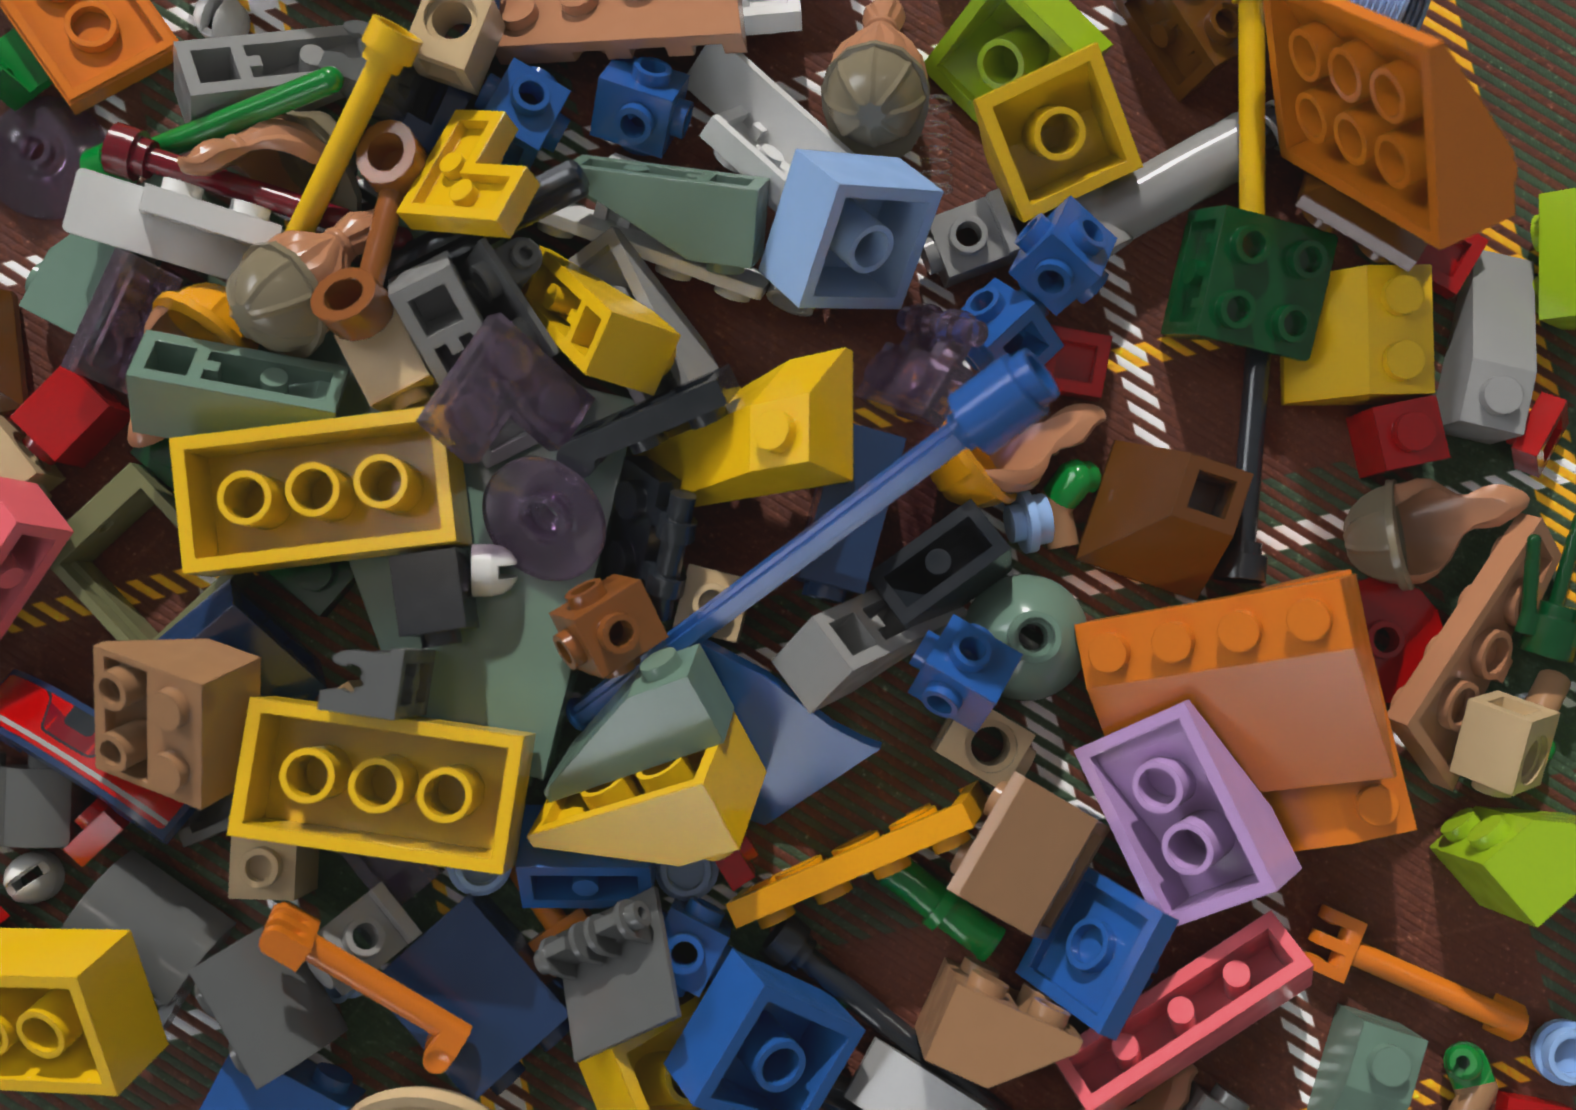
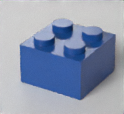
[663,948,866,1110]

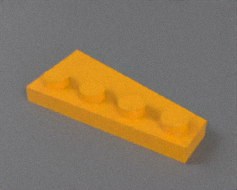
[725,780,987,929]

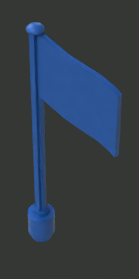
[566,348,1059,825]

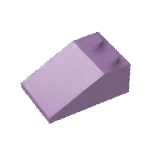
[1073,699,1302,927]

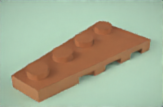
[495,0,748,65]
[1387,513,1562,792]

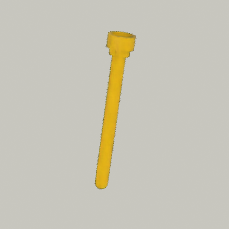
[1231,0,1266,215]
[285,14,423,233]

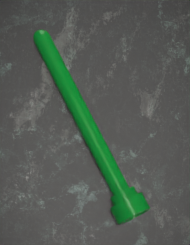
[79,66,344,184]

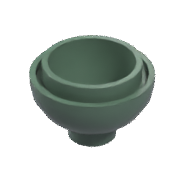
[964,574,1087,701]

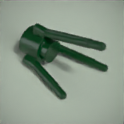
[1514,514,1576,663]

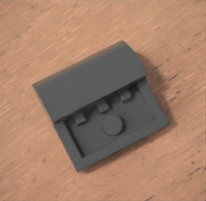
[61,849,237,1031]
[188,925,348,1090]

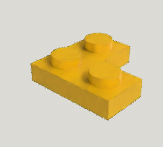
[396,109,540,238]

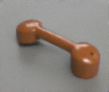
[310,119,428,342]

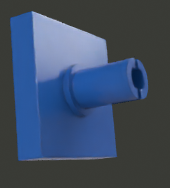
[1015,866,1179,1041]

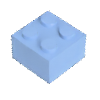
[758,149,944,309]

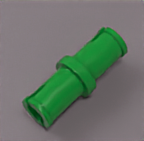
[878,859,1006,962]

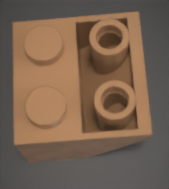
[93,638,261,810]
[946,771,1111,940]
[914,956,1084,1089]

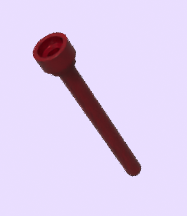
[101,122,413,250]

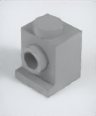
[921,188,1020,289]
[307,881,422,996]

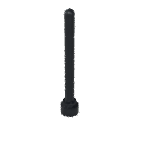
[1213,348,1271,584]
[759,915,1013,1110]

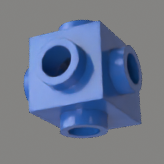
[589,56,694,158]
[474,57,571,170]
[1008,195,1117,316]
[949,278,1064,373]
[908,614,1023,733]
[662,896,737,997]

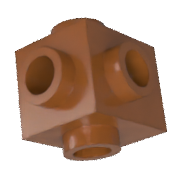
[549,574,668,679]

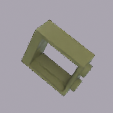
[50,462,257,641]

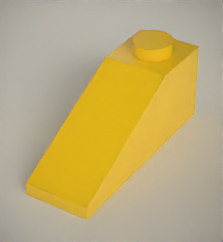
[521,246,681,396]

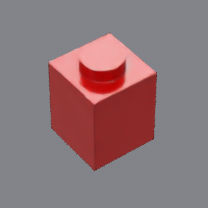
[10,362,130,468]
[1346,394,1451,479]

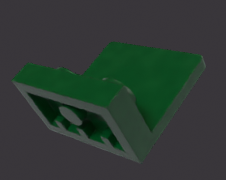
[1160,205,1338,361]

